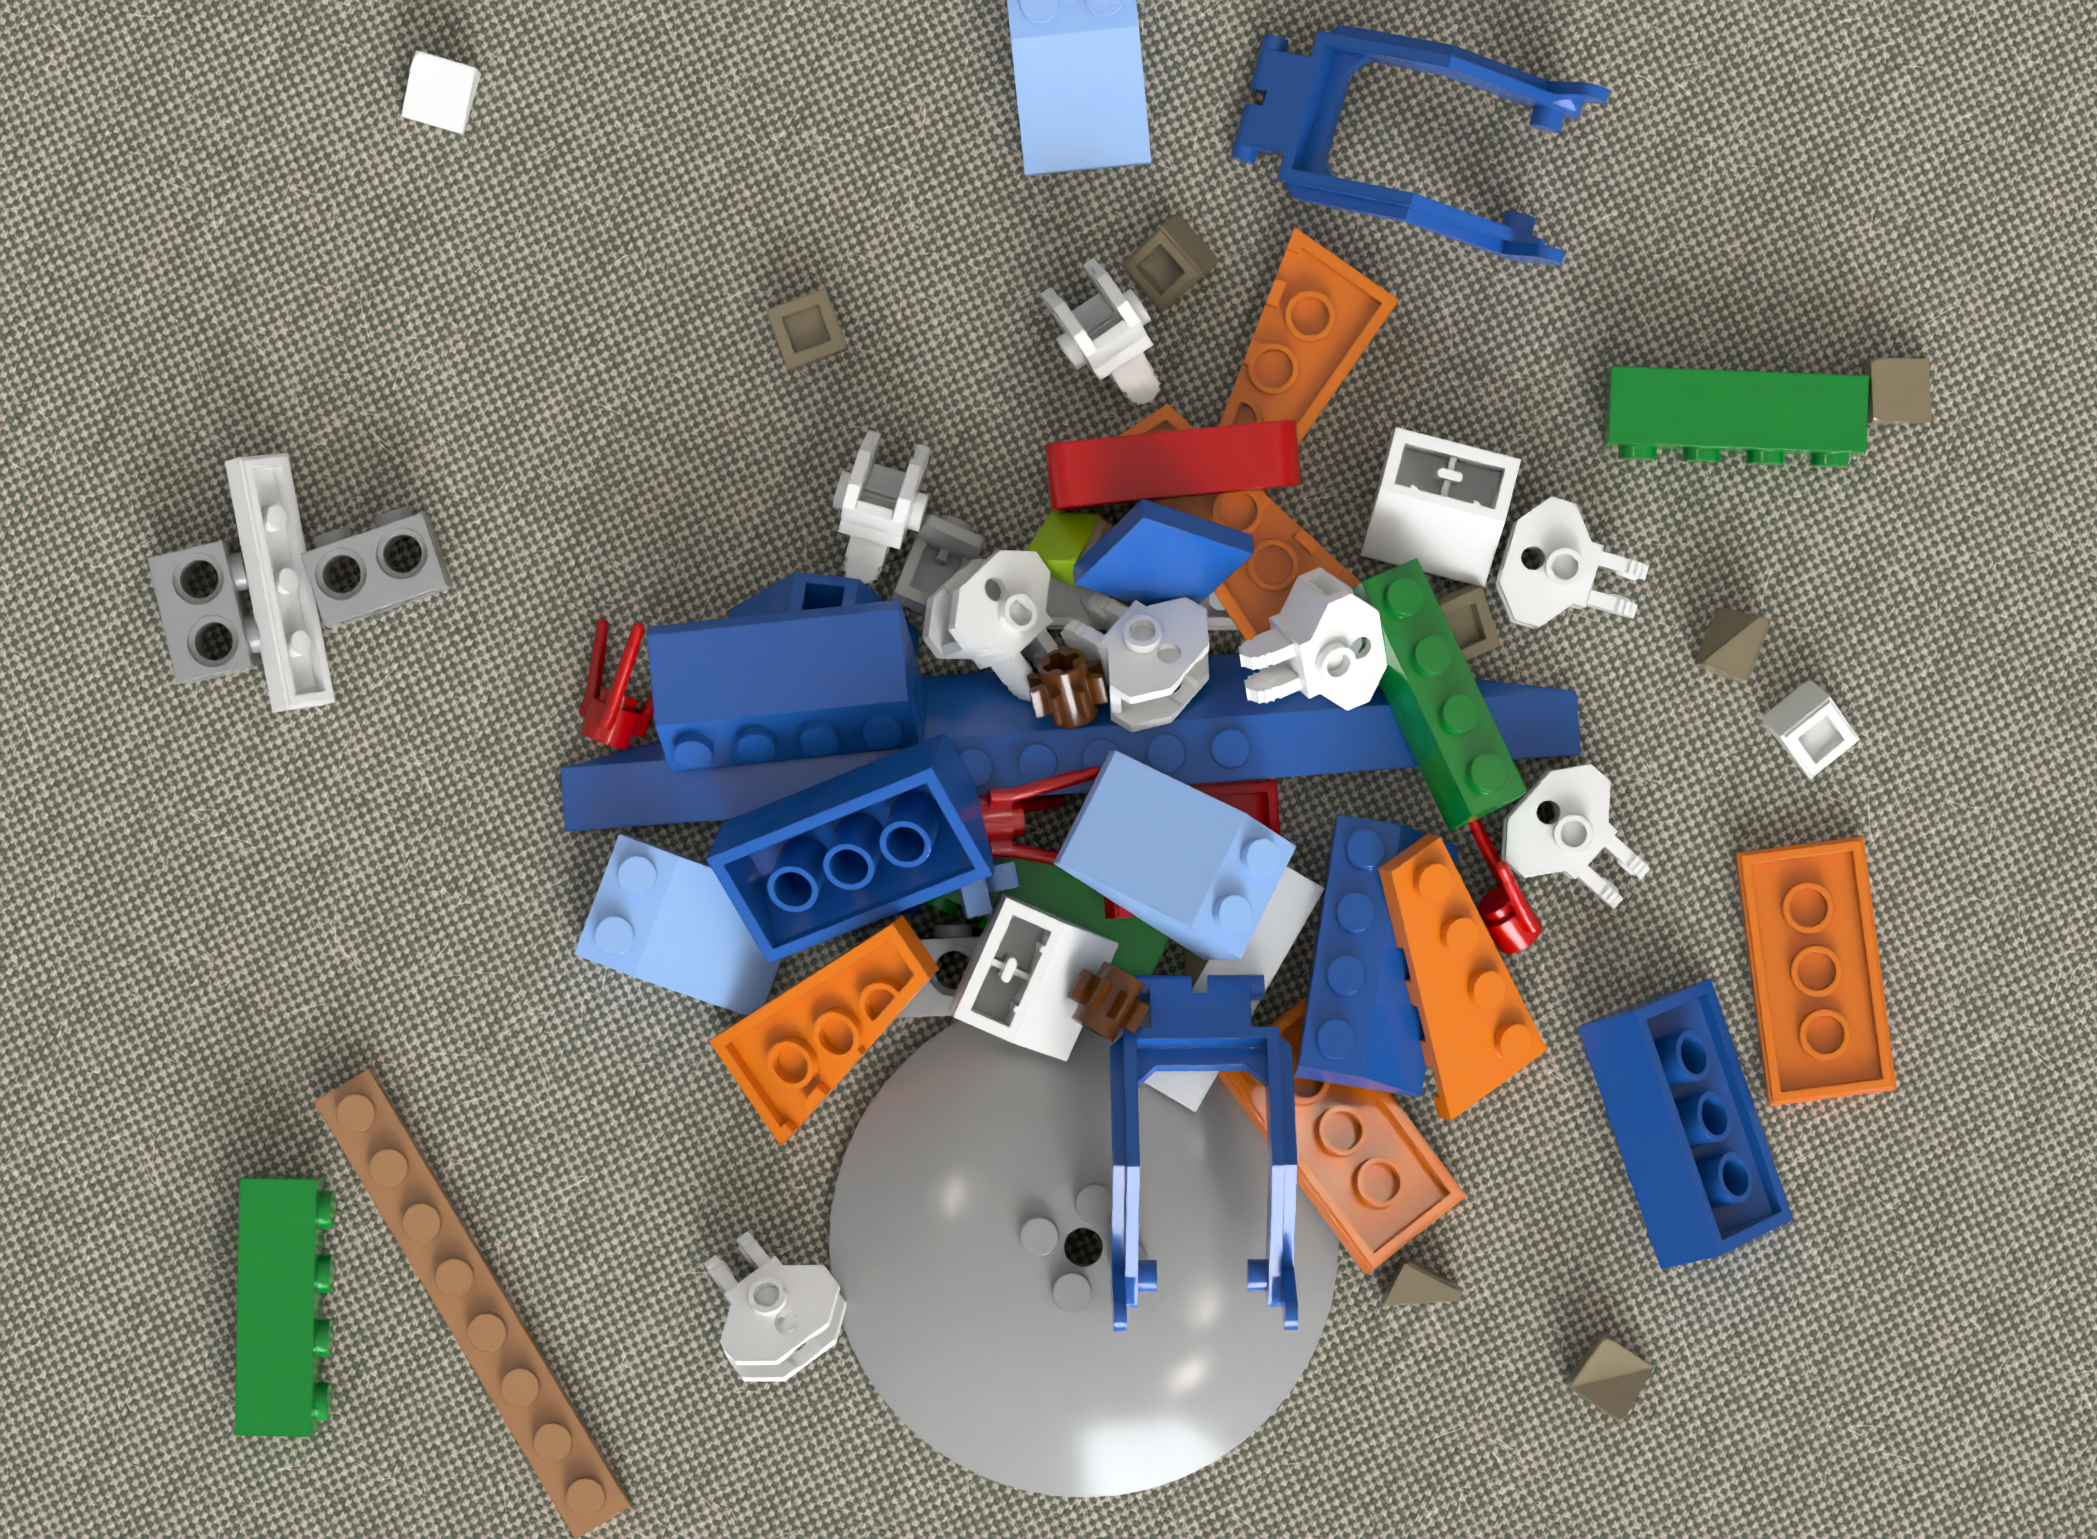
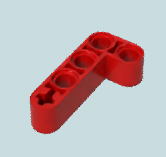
[1045,420,1302,512]

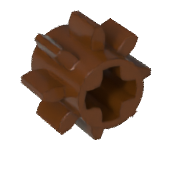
[1027,648,1109,729]
[1067,961,1150,1042]

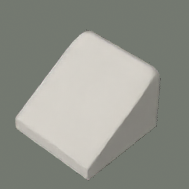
[401,50,481,135]
[1762,681,1860,779]

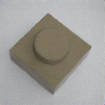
[766,288,848,372]
[1437,585,1500,661]

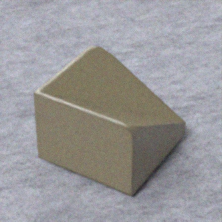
[1695,608,1770,682]
[1565,1331,1654,1423]

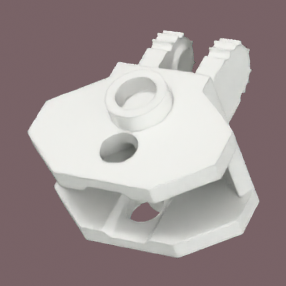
[1041,258,1161,406]
[832,430,930,584]
[1495,496,1649,629]
[922,550,1058,702]
[1238,567,1388,711]
[1060,592,1209,732]
[1501,764,1650,909]
[703,1232,847,1382]

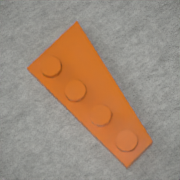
[1219,227,1399,493]
[1119,404,1360,641]
[1378,834,1548,1121]
[709,915,939,1146]

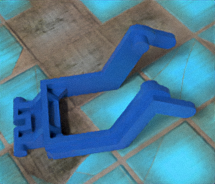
[1230,24,1610,265]
[1110,975,1298,1331]

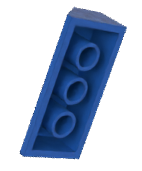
[647,600,926,772]
[706,733,995,964]
[1294,814,1459,1098]
[1577,978,1794,1269]

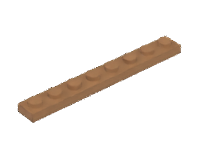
[314,1068,632,1539]

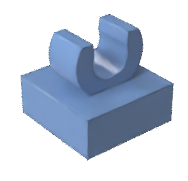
[958,861,1020,919]

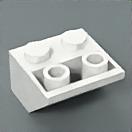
[1360,427,1521,588]
[948,891,1119,1062]

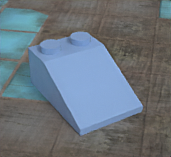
[1007,0,1151,177]
[1053,750,1296,960]
[574,833,782,1015]

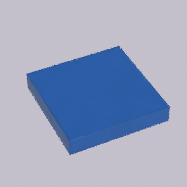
[1073,499,1254,606]

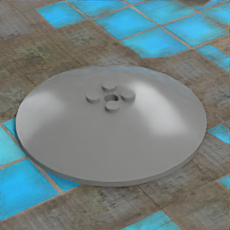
[829,1001,1339,1498]

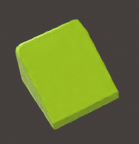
[1025,512,1106,588]

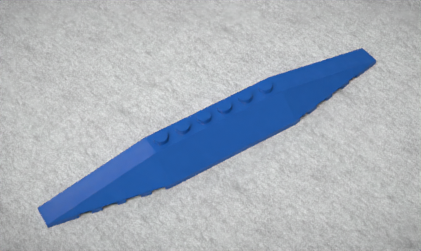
[560,653,1581,832]

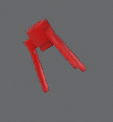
[578,619,654,750]
[978,766,1101,866]
[1468,819,1542,954]

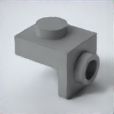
[889,514,986,615]

